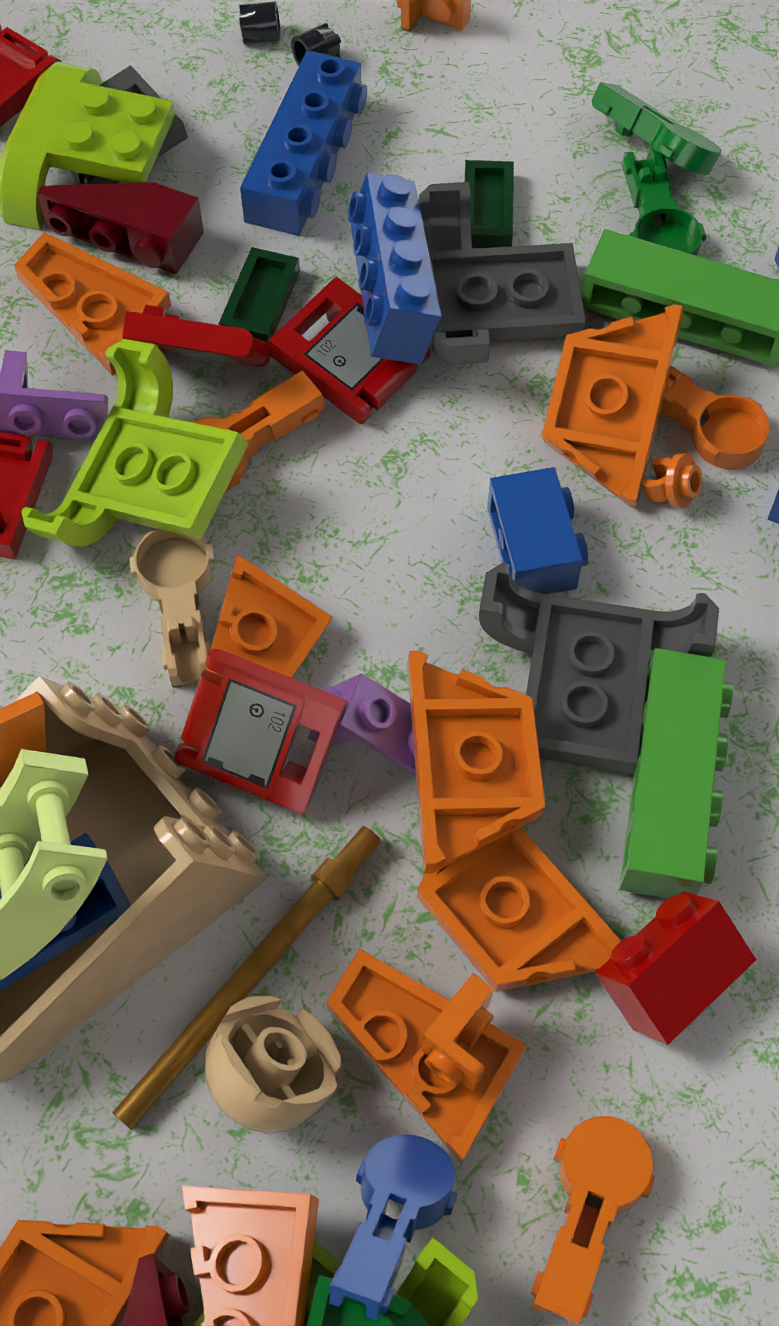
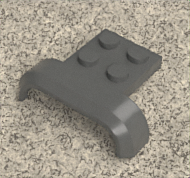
[419,182,586,365]
[479,563,719,774]

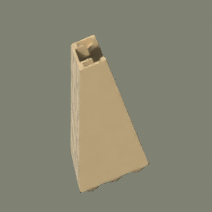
[0,676,268,1082]

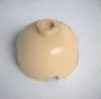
[205,996,341,1134]

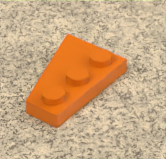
[14,232,171,376]
[326,949,527,1164]

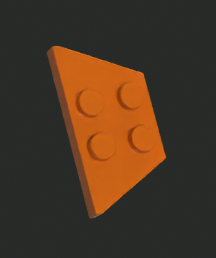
[542,304,683,508]
[407,651,545,873]
[417,828,621,992]
[0,1220,170,1326]

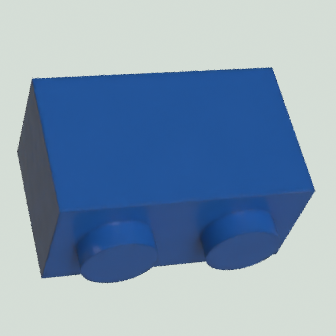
[487,467,588,594]

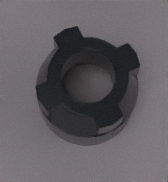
[239,1,281,44]
[291,23,341,66]

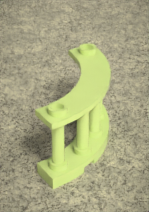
[0,749,108,980]

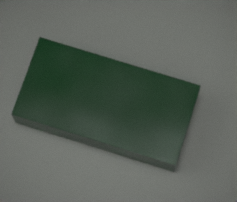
[464,160,514,248]
[218,247,300,344]

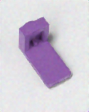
[0,350,108,440]
[307,673,416,775]

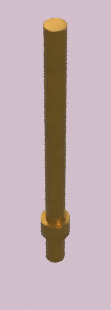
[112,826,381,1130]

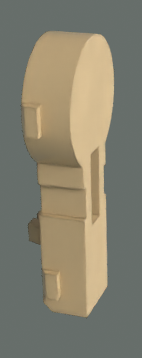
[129,529,215,687]

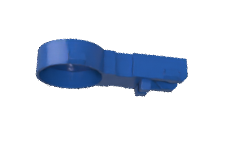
[329,1134,458,1322]

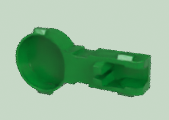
[591,82,722,175]
[622,149,706,256]

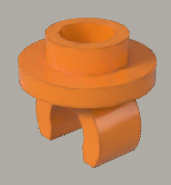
[641,453,702,508]

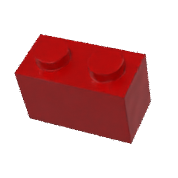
[595,891,756,1045]

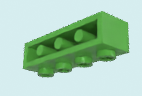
[581,229,779,368]
[619,648,733,899]

